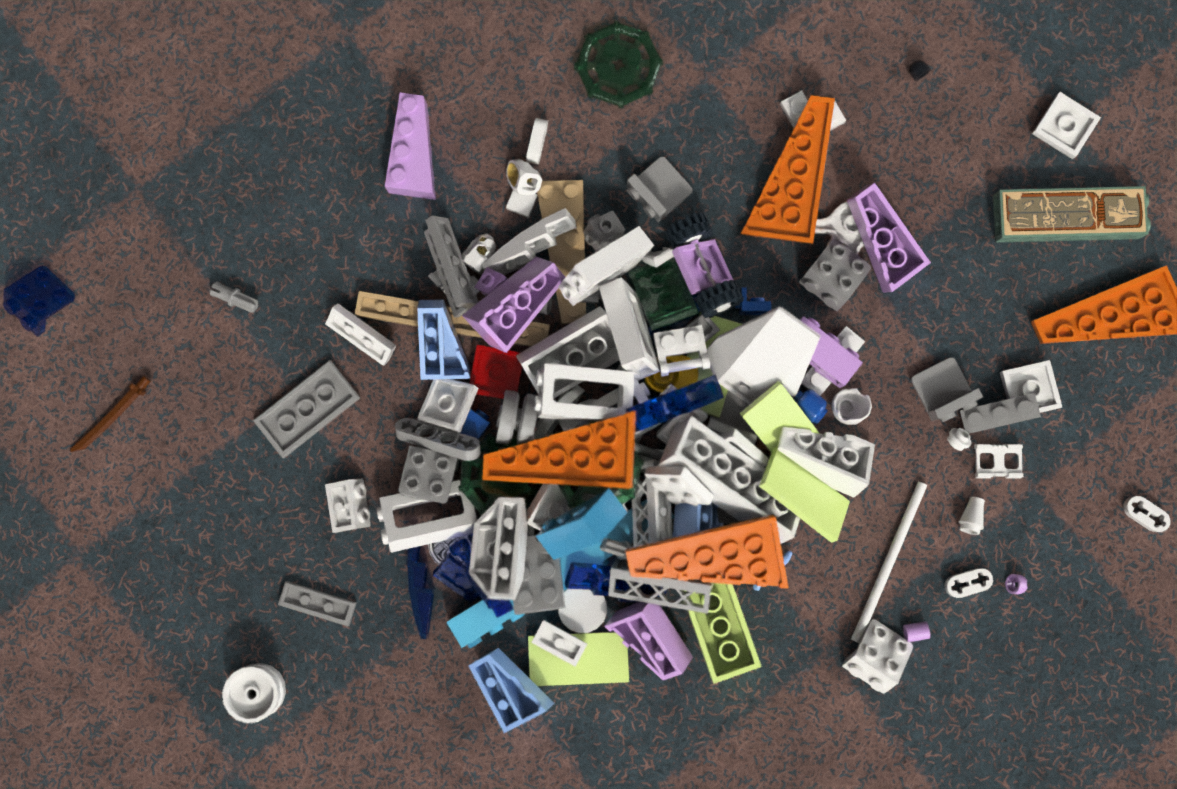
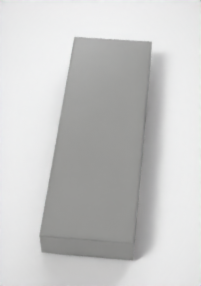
[278,581,357,626]

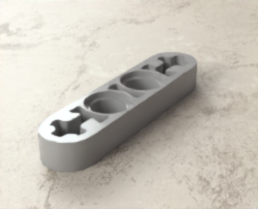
[395,418,481,461]

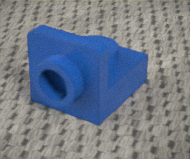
[735,287,771,315]

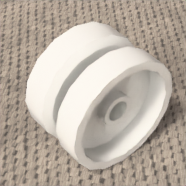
[222,663,286,723]

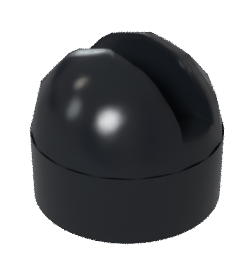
[909,60,931,82]

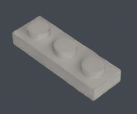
[960,393,1041,434]

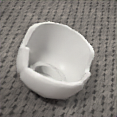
[831,388,872,425]

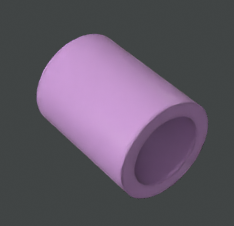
[903,621,930,642]

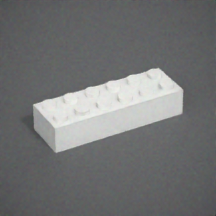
[658,416,800,544]

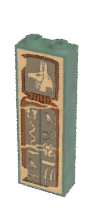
[993,186,1151,242]

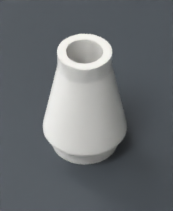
[959,497,985,535]

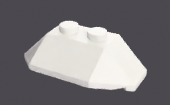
[469,497,528,600]

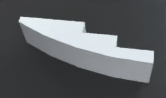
[482,208,577,275]

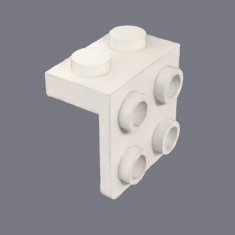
[842,619,913,694]

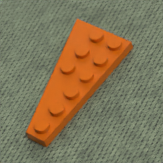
[741,95,835,244]
[1031,265,1177,344]
[624,514,789,589]

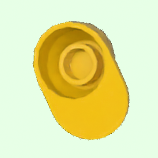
[644,355,698,393]

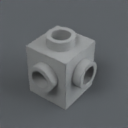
[583,210,625,252]

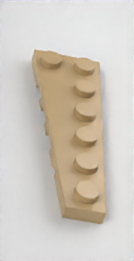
[537,180,586,325]

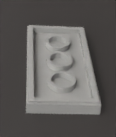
[253,360,360,458]

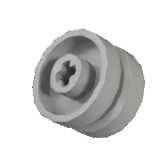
[496,390,538,445]

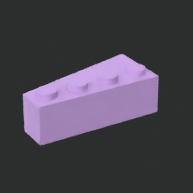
[385,93,436,200]
[847,183,931,293]
[462,257,566,353]

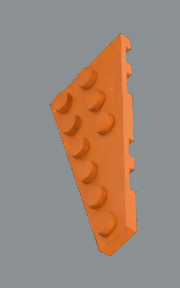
[483,411,636,488]

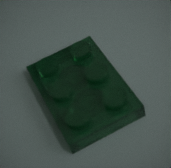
[628,257,698,330]

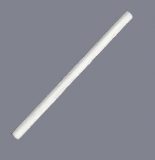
[851,482,927,643]

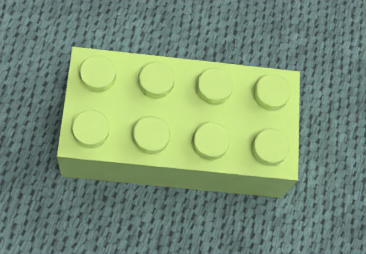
[683,583,761,683]

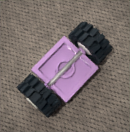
[665,213,744,318]

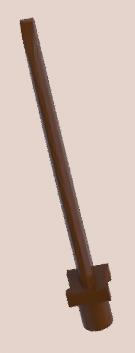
[70,375,151,452]

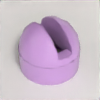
[1005,574,1028,594]

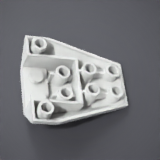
[707,306,821,405]

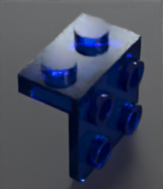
[3,266,75,337]

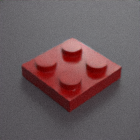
[469,345,523,400]

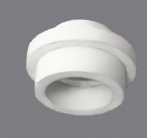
[947,428,972,451]

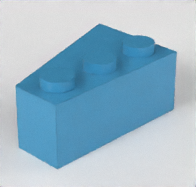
[536,488,627,560]

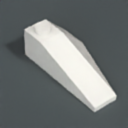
[778,427,875,497]

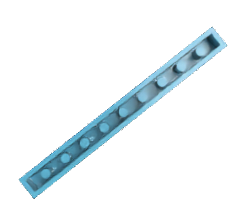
[447,499,674,648]

